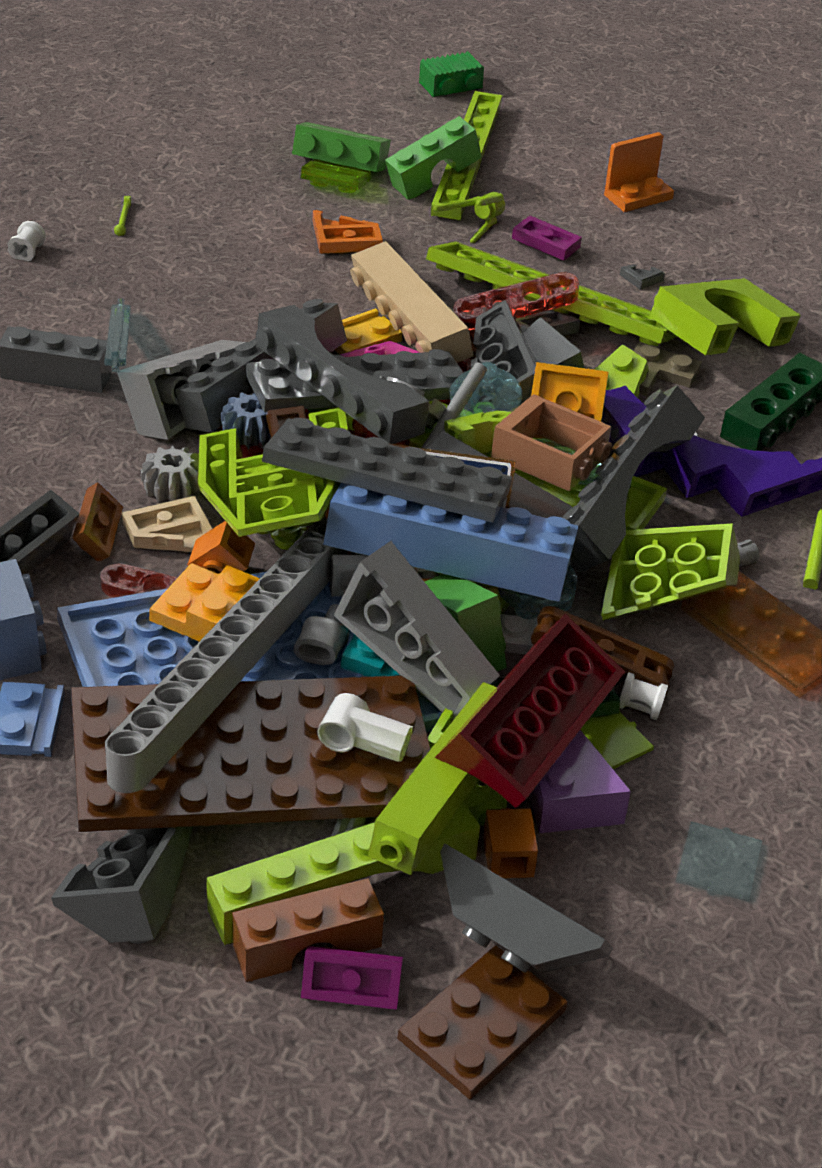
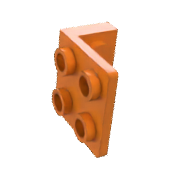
[604,132,674,212]

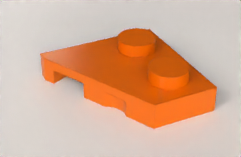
[313,210,383,254]

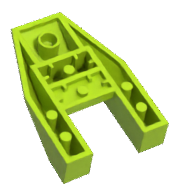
[198,408,350,537]

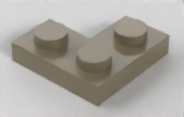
[634,343,702,396]

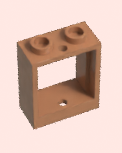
[491,394,612,491]

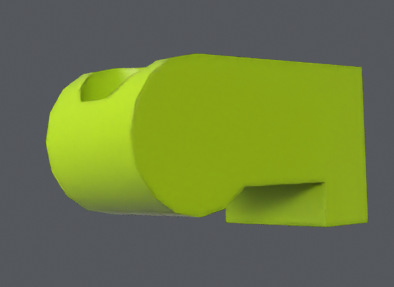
[444,411,511,454]

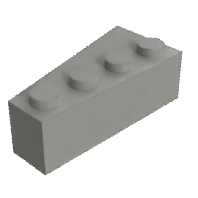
[117,340,245,440]
[334,541,500,720]

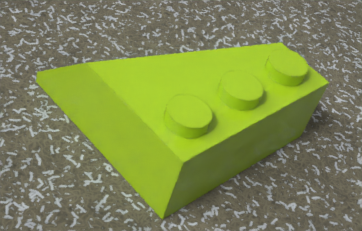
[601,523,740,620]

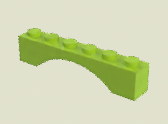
[207,802,480,945]

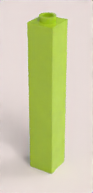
[368,682,496,875]

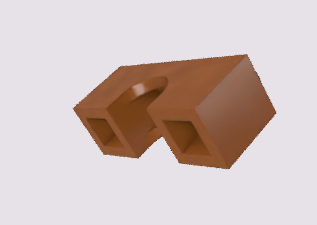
[232,878,384,982]

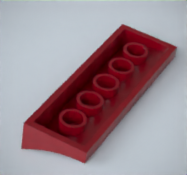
[434,613,625,808]

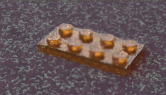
[681,571,822,698]

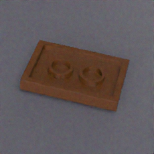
[397,945,568,1100]

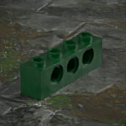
[720,353,822,451]

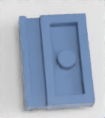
[0,682,65,757]

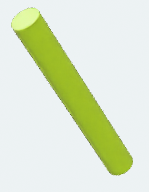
[803,510,822,590]

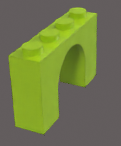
[649,278,801,356]

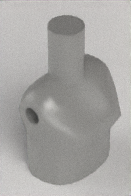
[294,604,350,665]

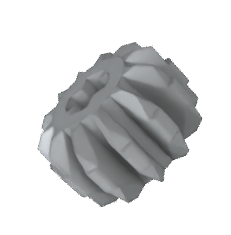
[141,445,200,503]

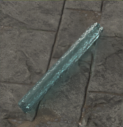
[104,298,131,373]

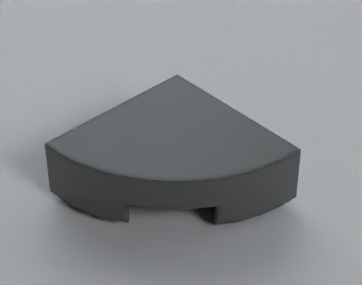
[620,264,665,290]

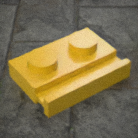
[335,308,403,355]

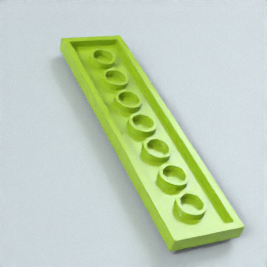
[426,241,678,346]

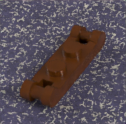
[530,606,674,697]

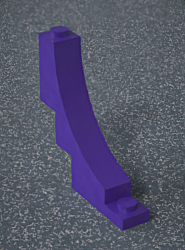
[602,386,822,517]

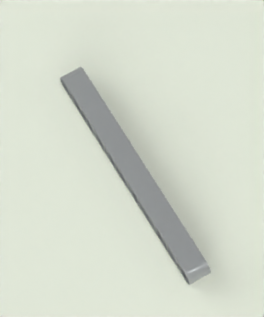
[105,518,347,793]

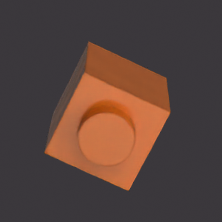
[483,808,538,878]

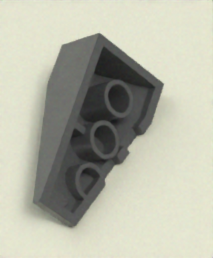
[471,300,538,413]
[51,826,193,944]

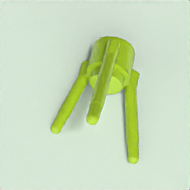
[433,192,505,243]

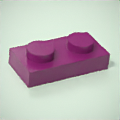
[512,216,582,261]
[301,946,403,1010]

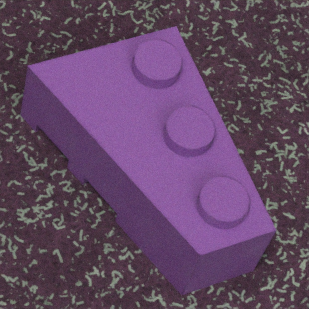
[528,730,631,833]

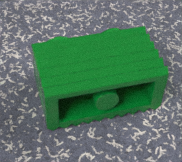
[419,51,484,97]

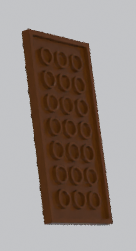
[71,676,430,832]

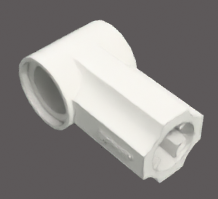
[317,693,413,762]

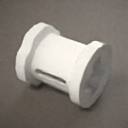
[8,221,46,261]
[619,672,668,720]

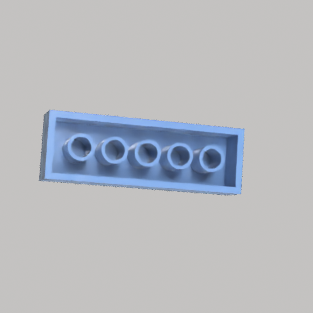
[323,483,578,602]

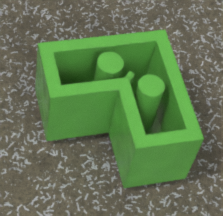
[424,574,507,672]

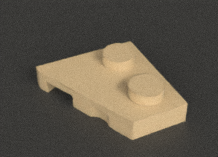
[122,496,212,552]

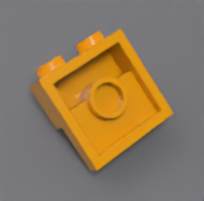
[531,362,608,453]
[149,563,260,642]

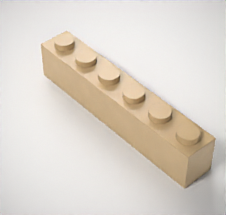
[350,241,473,363]

